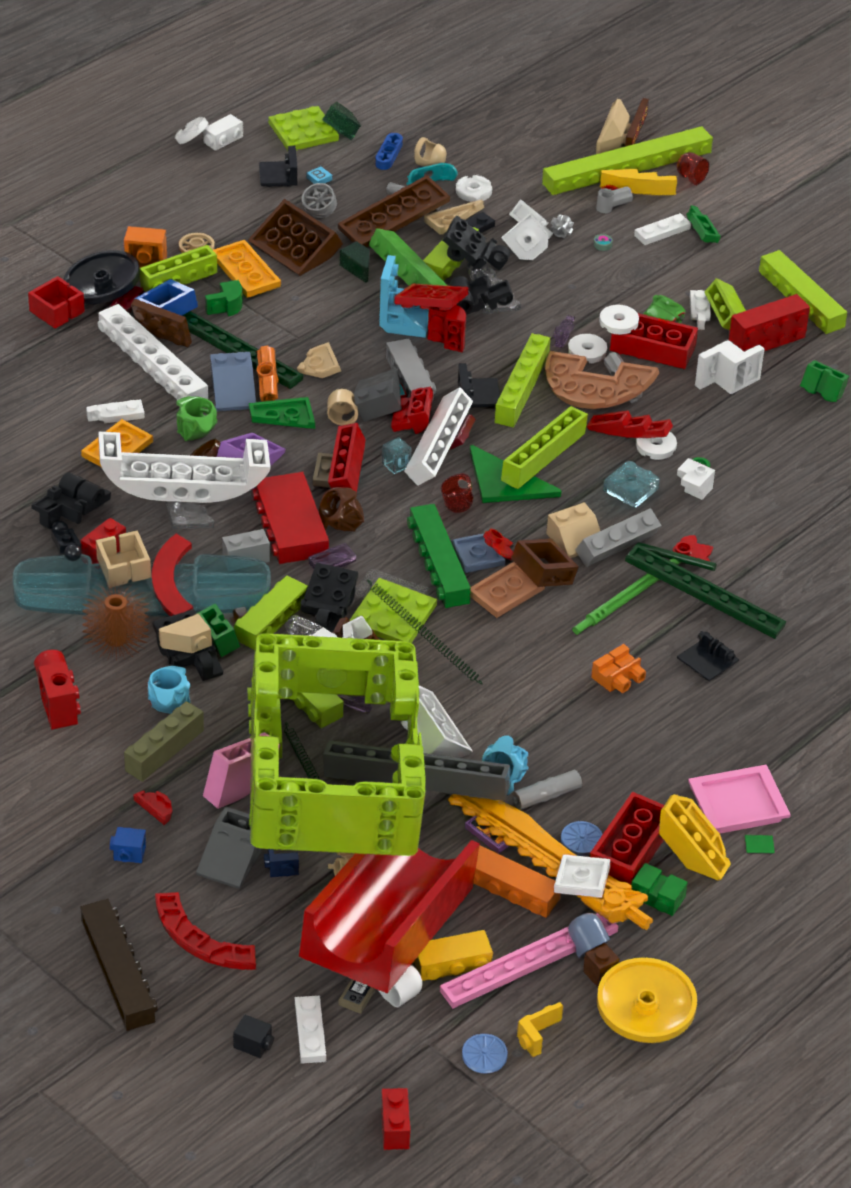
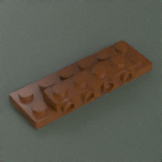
[338,175,450,250]

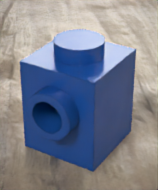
[110,827,146,863]

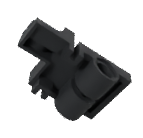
[442,215,510,271]
[450,272,513,315]
[31,472,111,530]
[300,562,358,633]
[152,609,223,681]

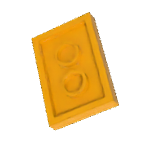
[81,419,153,468]

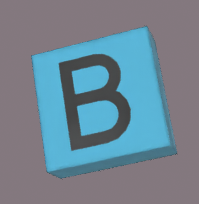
[306,167,332,184]

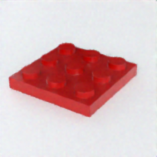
[394,284,468,310]

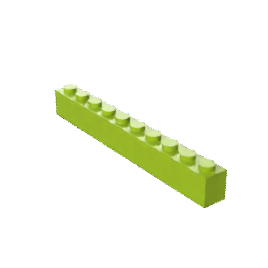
[542,126,713,195]

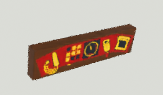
[625,98,649,147]

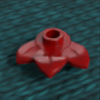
[483,528,513,560]
[673,535,713,561]

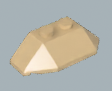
[596,99,631,154]

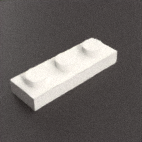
[634,213,691,245]
[295,995,326,1064]

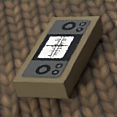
[339,979,376,1014]

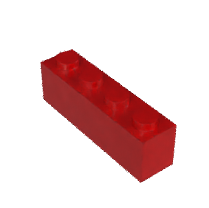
[328,423,366,493]

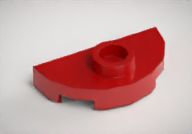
[133,791,172,826]

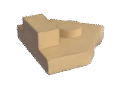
[297,342,341,378]

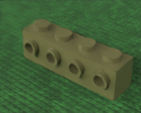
[124,701,204,782]

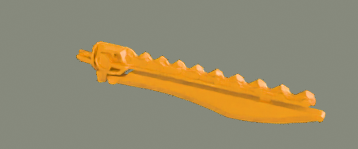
[448,794,653,930]

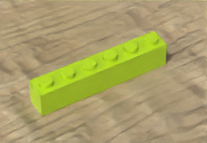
[759,250,848,334]
[495,333,550,428]
[501,406,588,489]

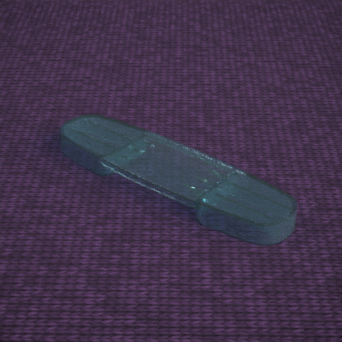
[12,554,271,616]

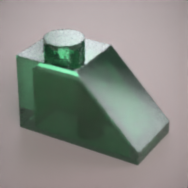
[322,102,361,140]
[340,241,370,283]

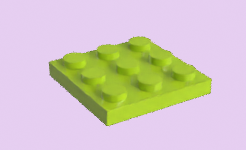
[268,106,339,150]
[349,578,437,643]

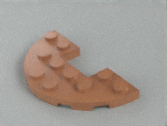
[545,351,659,409]

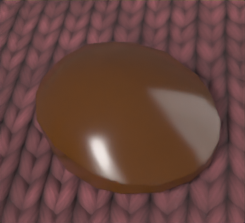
[190,438,221,457]

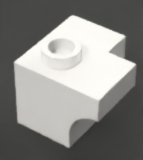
[677,458,715,500]

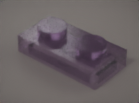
[308,543,356,569]

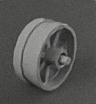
[301,183,337,219]

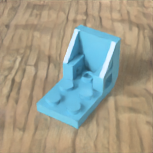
[380,255,429,338]

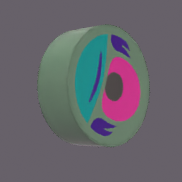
[593,234,613,251]

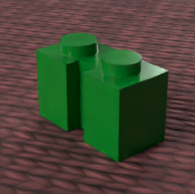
[800,360,850,402]
[196,603,241,657]
[631,863,688,916]

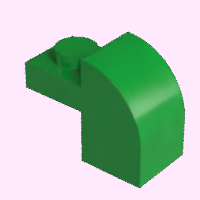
[205,280,243,317]

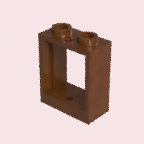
[511,539,579,587]

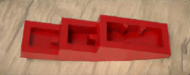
[587,410,673,438]

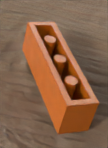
[474,846,561,918]

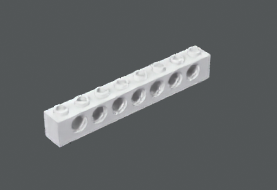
[98,304,208,400]

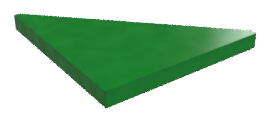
[469,445,561,503]

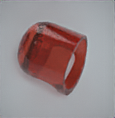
[677,152,710,186]
[440,473,474,513]

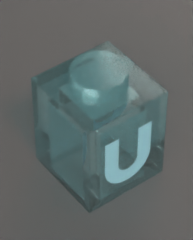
[382,437,412,474]

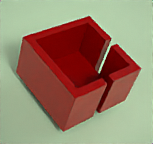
[28,276,85,329]

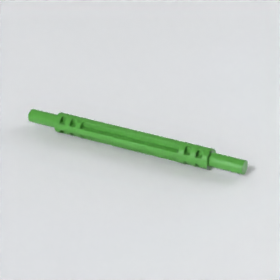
[572,559,681,635]

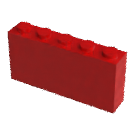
[251,472,329,564]

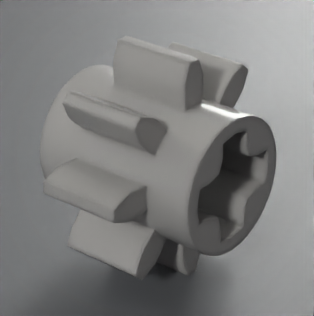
[550,214,574,238]

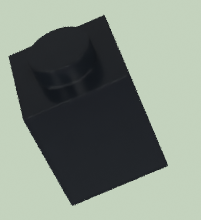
[233,1015,274,1059]

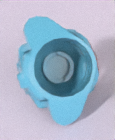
[147,666,190,713]
[482,736,529,795]

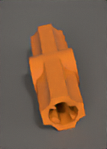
[257,345,279,402]

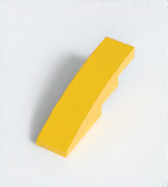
[600,169,677,195]

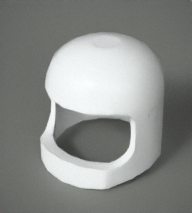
[378,965,422,1007]

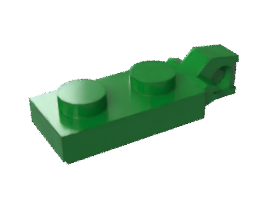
[686,205,721,243]

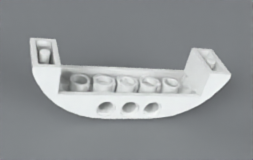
[98,432,270,503]

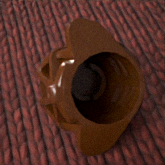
[319,487,364,532]

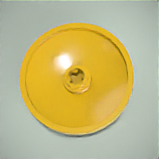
[597,958,697,1043]

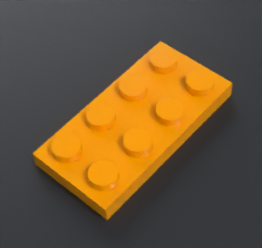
[213,240,281,298]

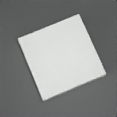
[554,855,610,898]

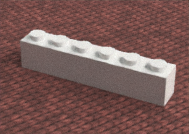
[404,388,473,485]

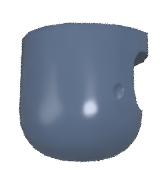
[568,913,611,958]

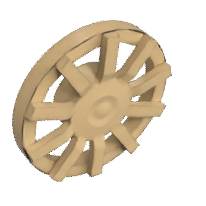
[179,233,215,253]

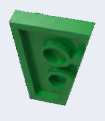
[249,397,315,429]

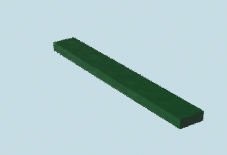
[182,311,303,389]
[625,544,786,639]

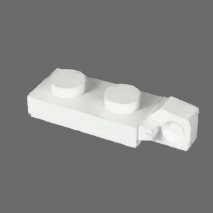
[509,199,553,239]
[690,290,711,330]
[86,399,145,423]

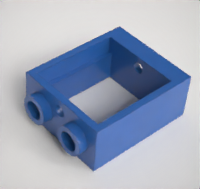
[134,279,198,316]

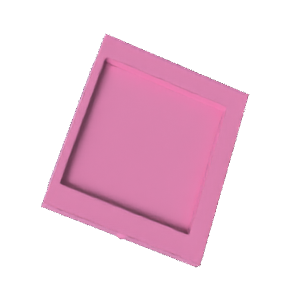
[688,765,790,833]

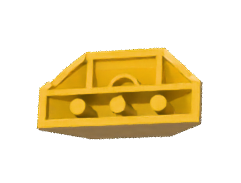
[659,794,731,880]

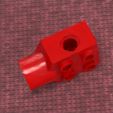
[34,649,81,730]

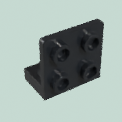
[259,146,298,187]
[458,363,500,408]

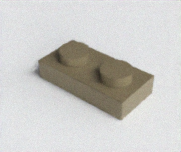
[313,453,333,488]

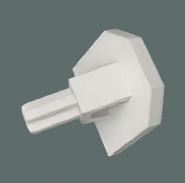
[501,213,548,260]

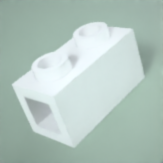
[203,114,243,151]

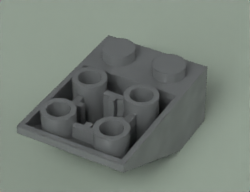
[196,806,263,889]

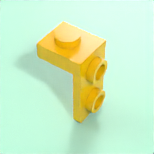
[517,1002,563,1057]

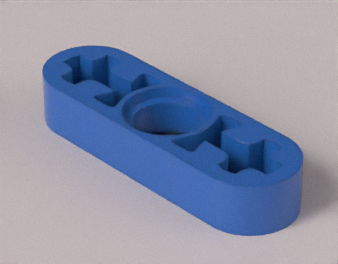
[375,133,403,170]

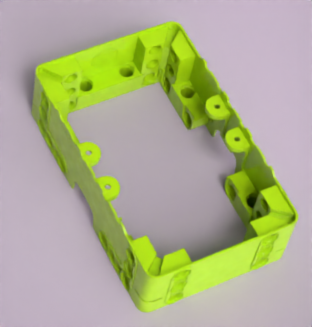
[249,633,426,856]

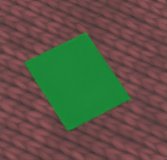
[745,835,775,853]

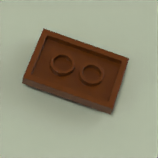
[131,299,192,348]

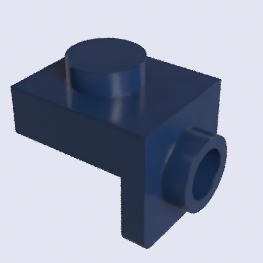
[264,849,299,877]

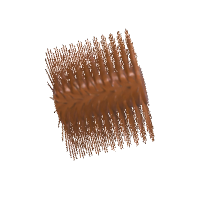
[82,582,149,661]

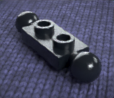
[51,521,81,561]

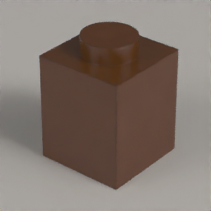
[583,943,620,987]

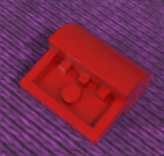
[427,305,466,352]
[391,386,433,434]

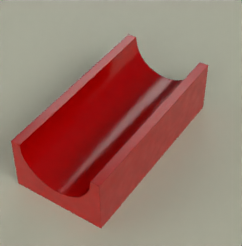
[299,840,480,994]

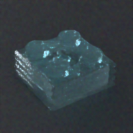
[603,461,660,508]

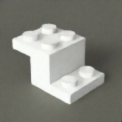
[695,340,764,394]

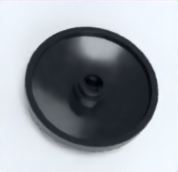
[63,250,140,304]

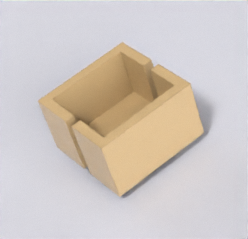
[96,530,151,588]

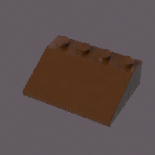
[248,199,343,276]

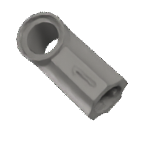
[596,186,633,213]

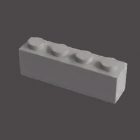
[386,339,436,403]
[575,508,662,567]

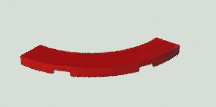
[152,533,193,616]
[155,892,256,970]

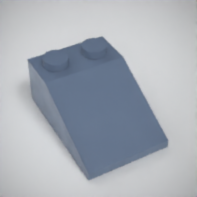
[210,352,256,411]

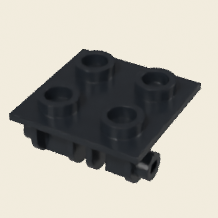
[677,631,739,681]

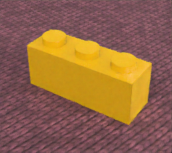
[414,930,493,981]

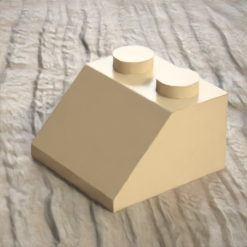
[547,502,600,558]

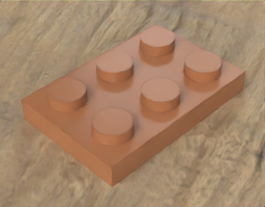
[470,562,545,618]

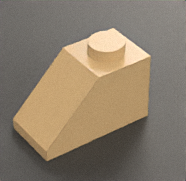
[159,614,212,653]

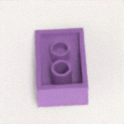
[217,433,286,466]

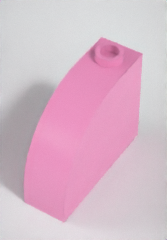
[203,732,280,809]

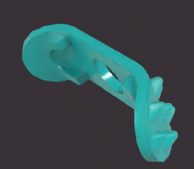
[406,163,458,186]

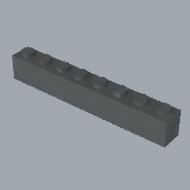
[323,740,510,801]

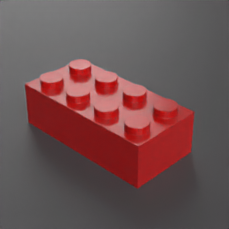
[729,294,810,352]
[610,313,698,369]
[590,791,664,885]

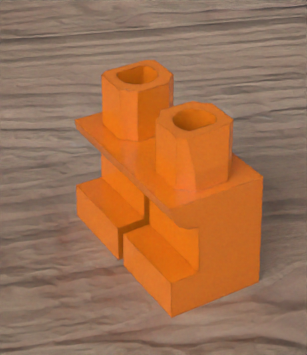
[591,644,646,694]

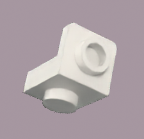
[342,616,372,639]

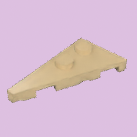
[424,199,484,235]

